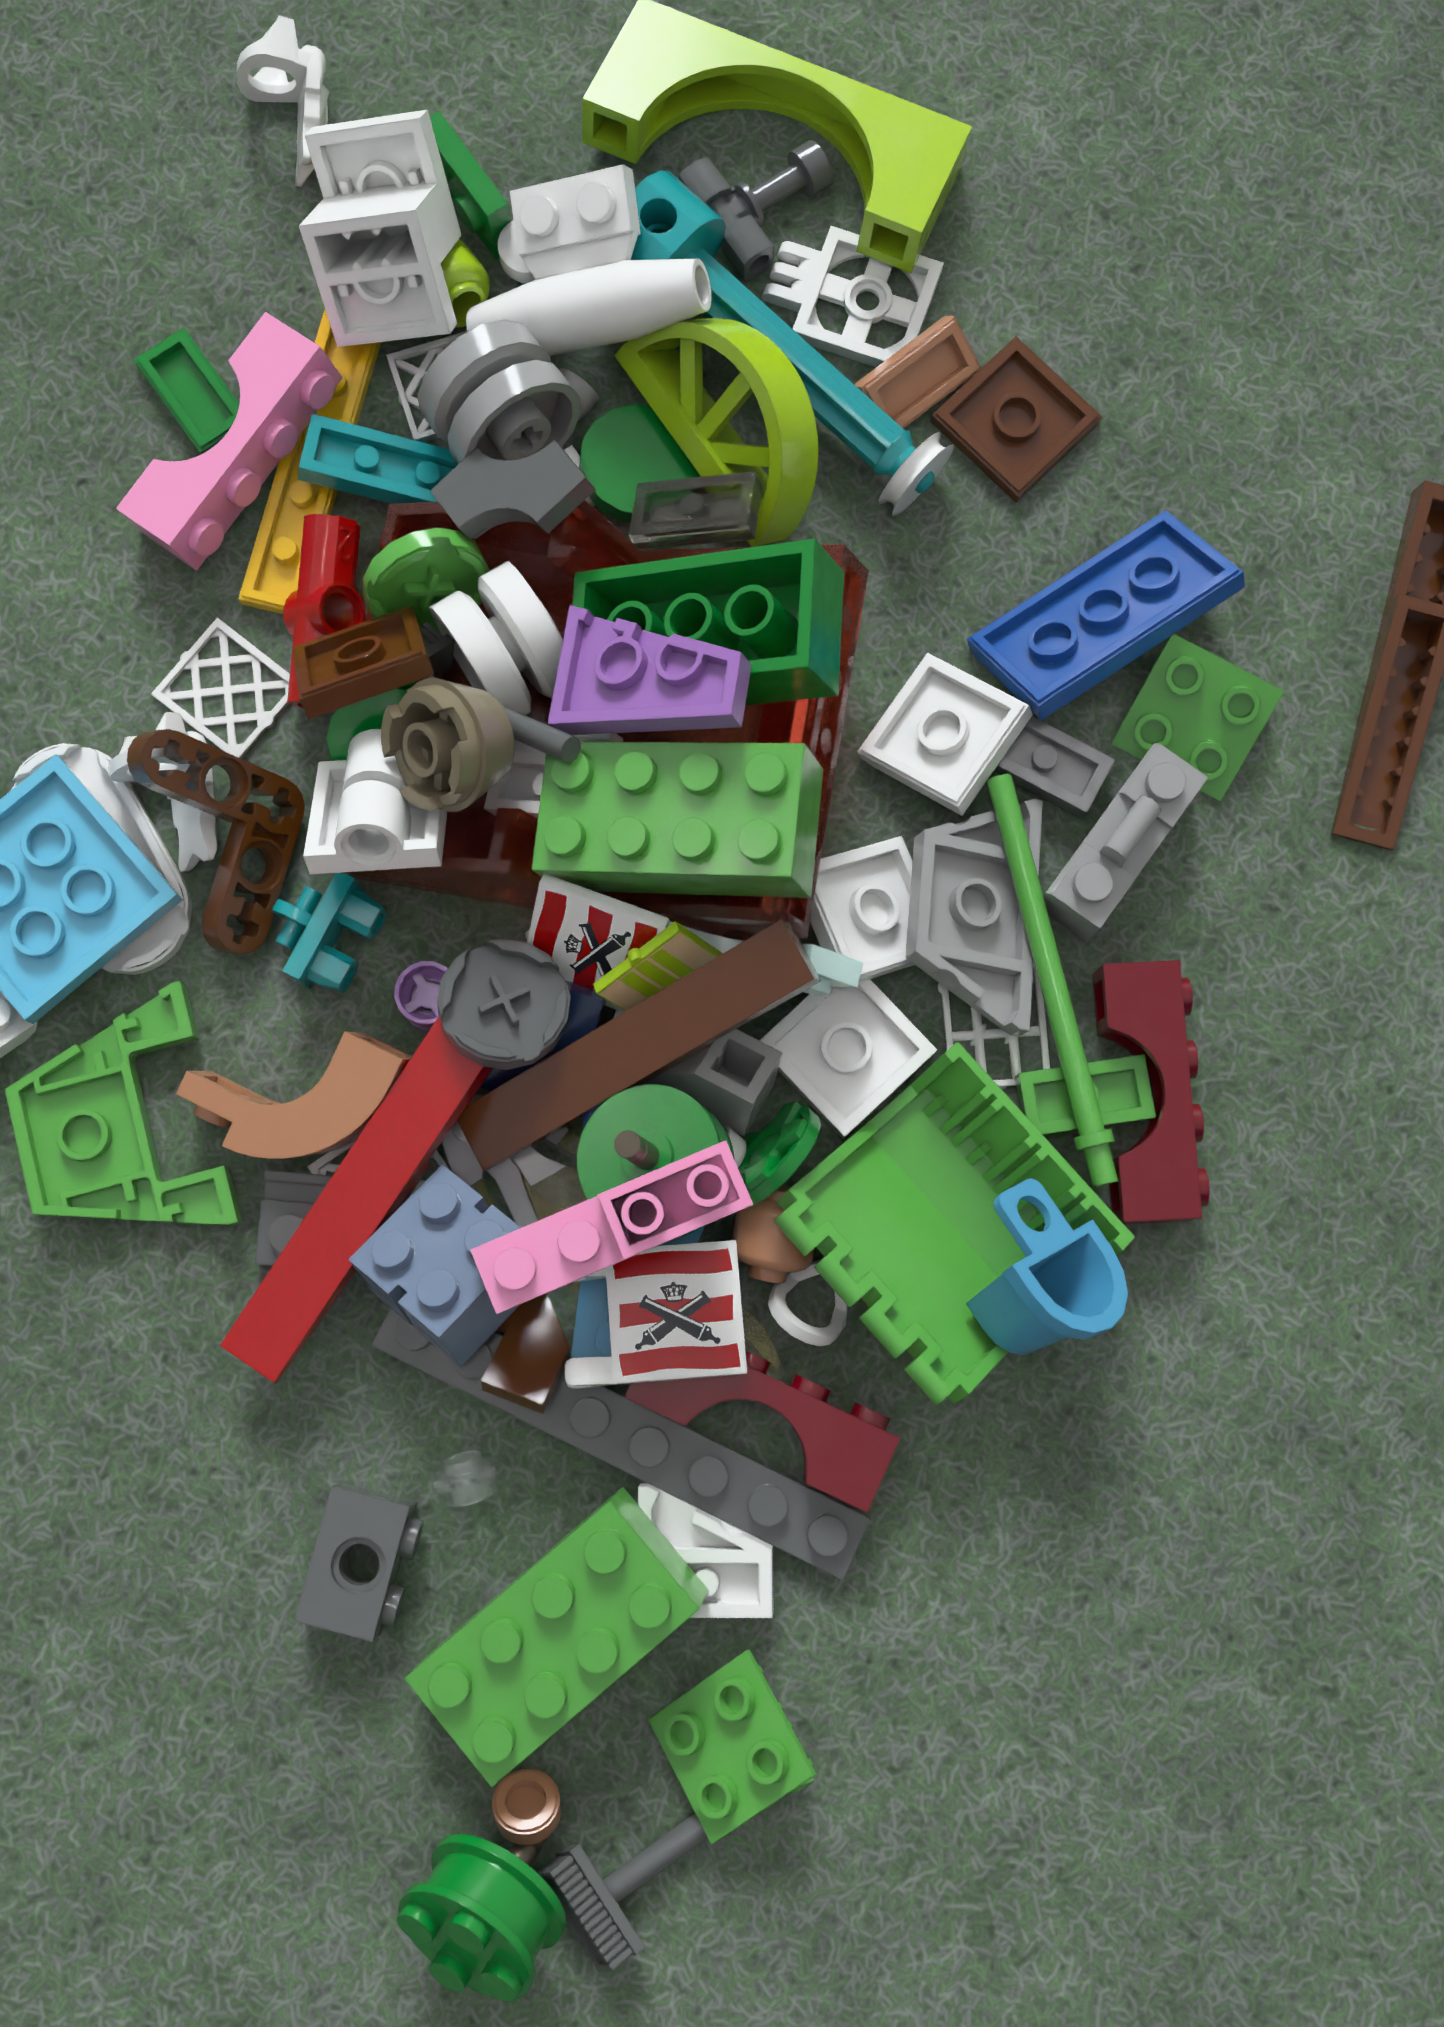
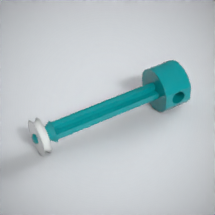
[631,170,954,517]

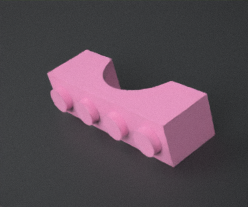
[116,312,343,571]

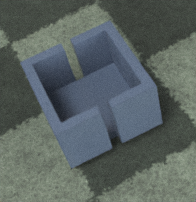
[348,1164,521,1368]

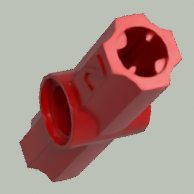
[283,513,365,712]

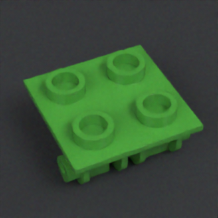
[1111,633,1285,801]
[648,1649,817,1845]

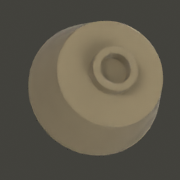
[381,678,514,812]

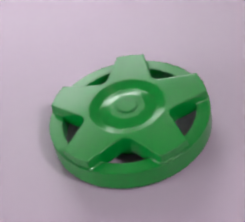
[738,1101,821,1209]

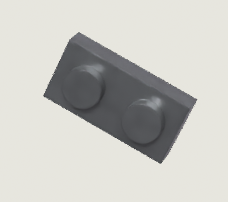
[993,716,1115,819]

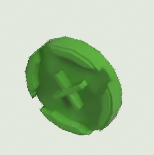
[363,528,490,633]

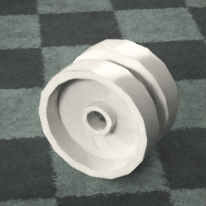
[429,561,563,715]

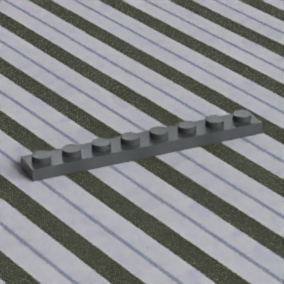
[371,1290,871,1580]

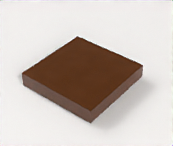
[930,336,1102,503]
[292,606,434,720]

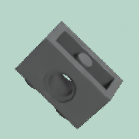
[294,1482,424,1642]

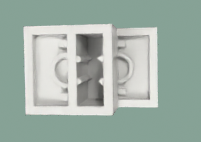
[299,110,461,347]

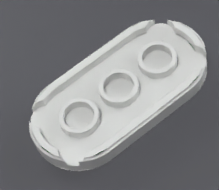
[11,743,192,975]

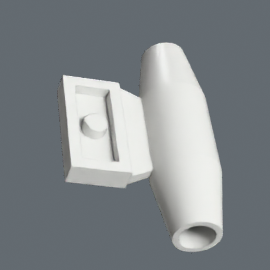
[466,164,711,356]

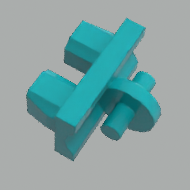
[272,872,387,993]

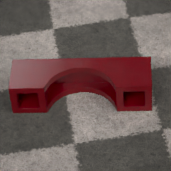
[1092,960,1210,1225]
[625,1350,900,1513]

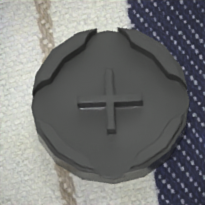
[437,939,571,1070]

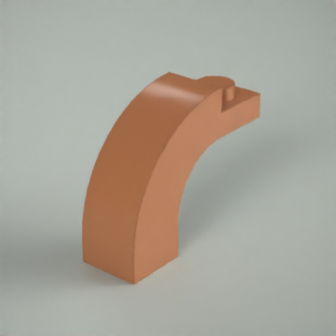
[176,1031,412,1159]

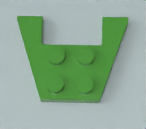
[5,981,243,1226]

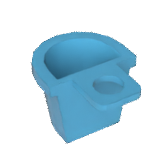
[966,1178,1128,1355]

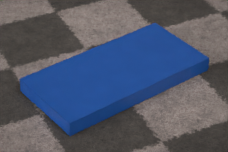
[967,510,1245,721]

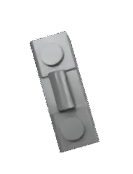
[1043,743,1208,942]

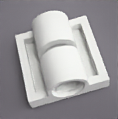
[303,729,447,874]

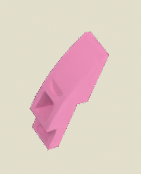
[470,1140,753,1314]

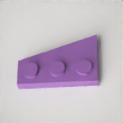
[548,605,752,735]

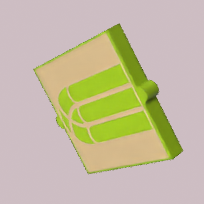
[593,921,723,1011]

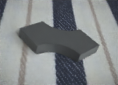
[430,440,596,540]

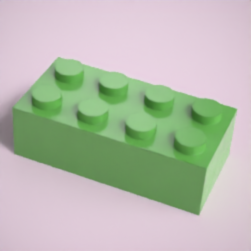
[532,742,823,898]
[404,1487,709,1787]

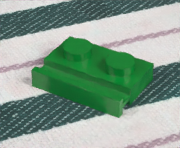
[430,111,511,260]

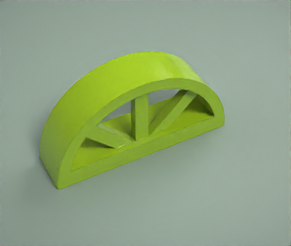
[614,318,818,547]

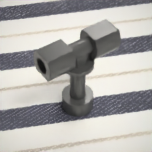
[678,140,834,281]

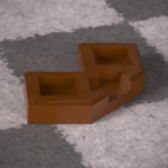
[481,1293,570,1414]

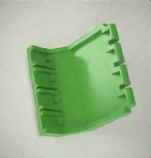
[773,1042,1135,1406]

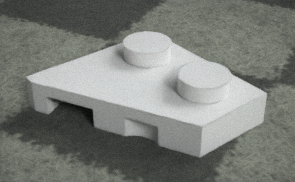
[638,1483,774,1618]

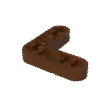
[127,729,305,954]

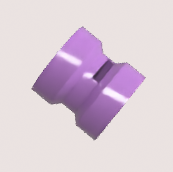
[394,961,448,1033]

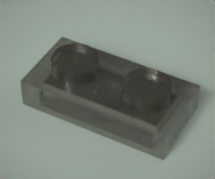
[629,471,762,550]

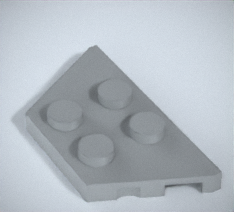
[905,799,1043,1037]

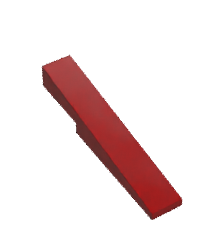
[220,1017,493,1384]

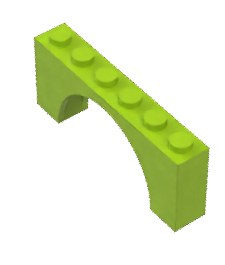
[582,0,972,273]

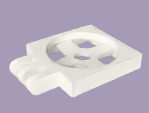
[762,226,944,367]

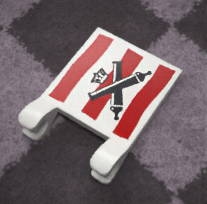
[527,874,669,1019]
[565,1240,747,1389]

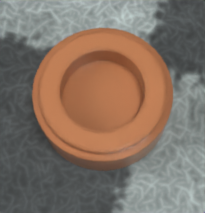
[492,1769,561,1845]

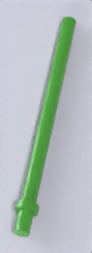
[987,774,1118,1187]

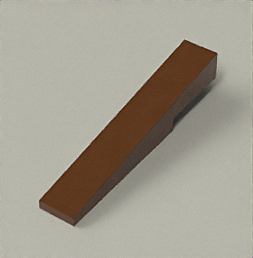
[1331,480,1444,850]
[457,919,821,1171]

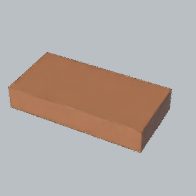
[854,316,981,429]

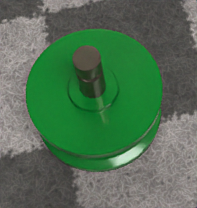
[577,1084,735,1238]

